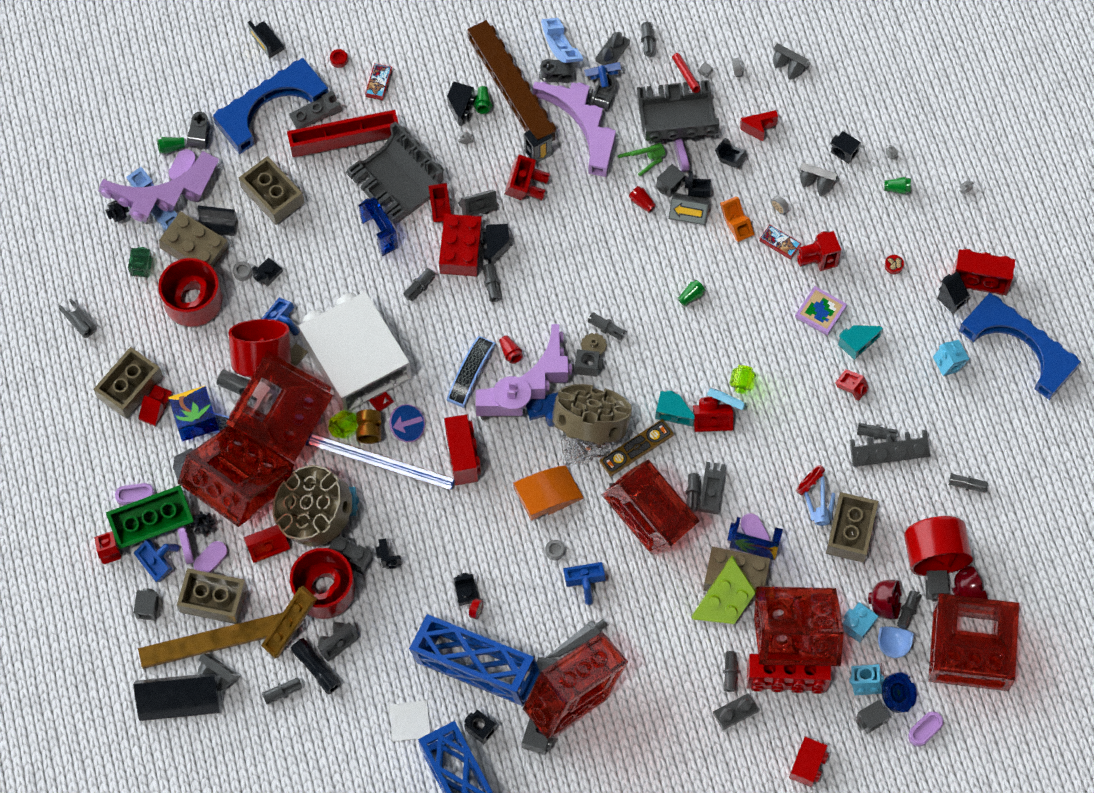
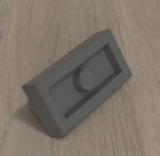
[595,32,630,65]
[773,43,810,79]
[800,162,838,196]
[458,190,498,216]
[317,622,359,662]
[197,653,240,691]
[713,693,758,730]

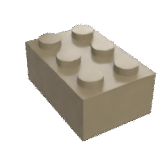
[239,156,305,225]
[159,211,228,268]
[93,347,163,419]
[825,492,879,563]
[703,546,770,603]
[177,568,248,624]

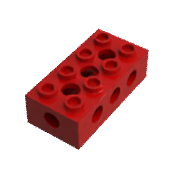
[746,654,831,694]

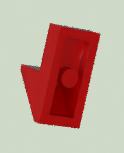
[740,110,778,141]
[428,183,451,222]
[138,385,173,427]
[94,531,121,564]

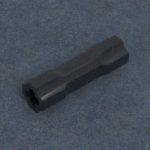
[291,638,341,695]

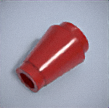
[629,186,656,213]
[499,335,523,364]

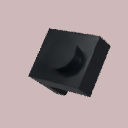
[715,138,748,168]
[685,171,711,197]
[375,538,402,569]

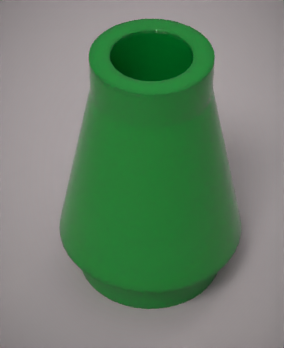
[474,86,492,114]
[157,137,185,155]
[884,176,911,195]
[677,280,706,307]

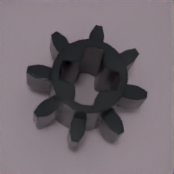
[105,200,129,222]
[190,511,216,537]

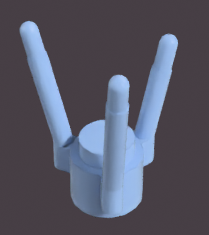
[804,476,835,526]

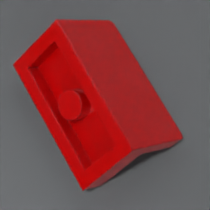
[693,404,733,432]
[244,525,290,563]

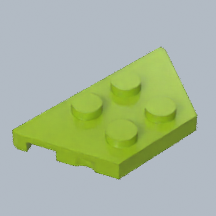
[691,555,756,624]

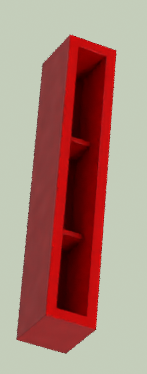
[287,110,399,158]

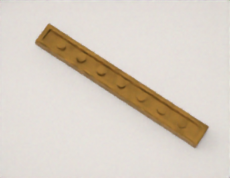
[138,613,299,669]

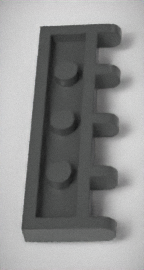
[850,429,930,467]

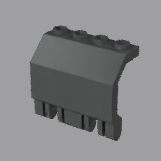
[637,80,719,141]
[346,121,444,224]

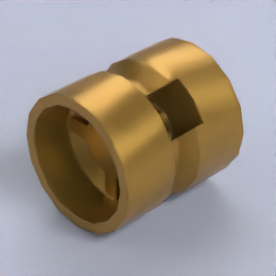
[356,409,381,444]

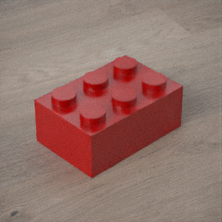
[439,214,482,277]
[952,249,1016,296]
[444,414,481,486]

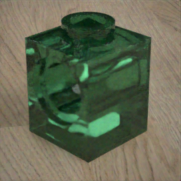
[128,247,153,278]

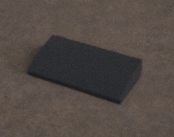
[133,673,220,721]

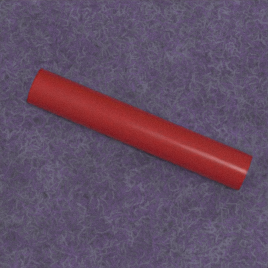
[672,53,701,93]

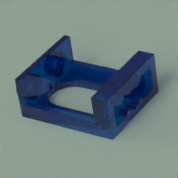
[358,197,398,256]

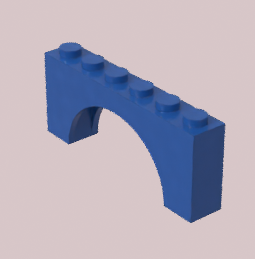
[213,58,328,155]
[959,293,1081,400]

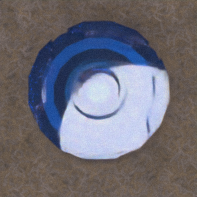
[881,672,917,713]

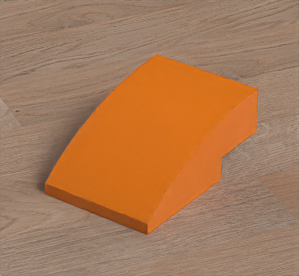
[513,465,583,521]

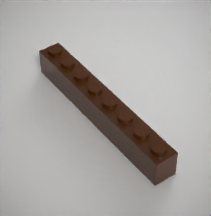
[467,20,557,141]

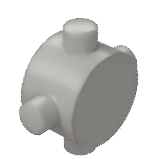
[698,62,713,77]
[458,132,473,144]
[886,145,898,159]
[959,180,974,193]

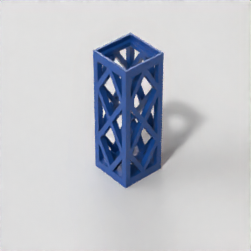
[409,614,541,706]
[418,720,493,793]

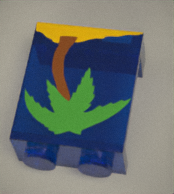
[168,386,219,441]
[727,517,783,560]

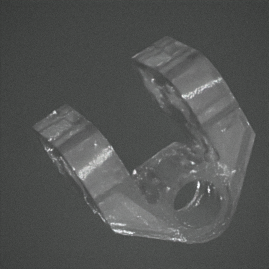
[561,432,612,465]

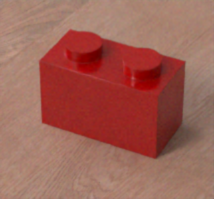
[789,736,829,787]

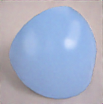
[878,626,914,658]

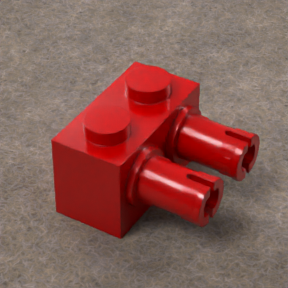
[504,154,550,201]
[797,231,841,271]

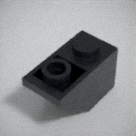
[447,81,476,126]
[482,224,509,264]
[937,271,969,314]

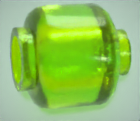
[729,365,756,394]
[328,410,357,439]

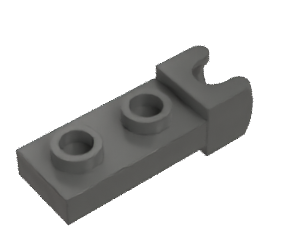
[289,91,342,129]

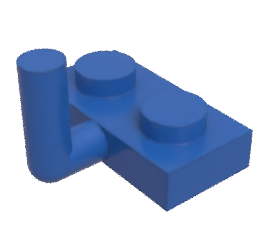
[584,62,622,88]
[261,297,299,336]
[526,392,558,427]
[134,540,179,582]
[563,562,606,605]

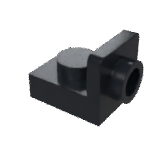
[252,257,283,286]
[454,573,478,606]

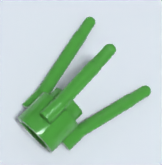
[618,143,665,176]

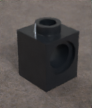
[830,131,861,164]
[464,710,496,745]

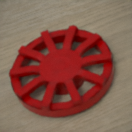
[796,465,825,496]

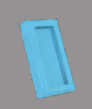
[707,388,747,410]

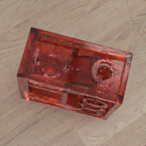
[226,350,335,462]
[178,422,294,527]
[601,459,700,555]
[754,586,844,666]
[928,593,1019,691]
[523,631,628,739]

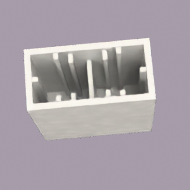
[298,291,412,413]

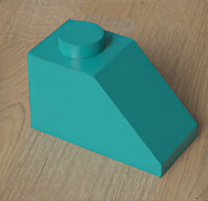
[838,325,883,360]
[655,390,694,427]

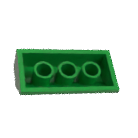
[105,485,194,549]

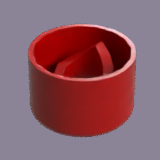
[158,258,223,327]
[228,319,291,378]
[904,516,973,576]
[290,548,355,619]

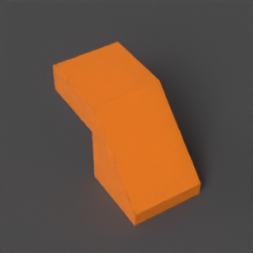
[720,196,754,242]

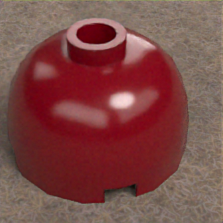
[952,565,988,606]
[868,580,902,620]

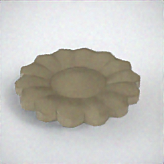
[581,333,607,355]

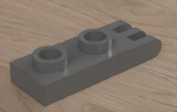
[699,461,726,515]

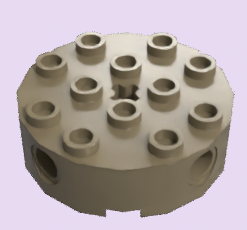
[552,384,632,445]
[273,465,352,547]

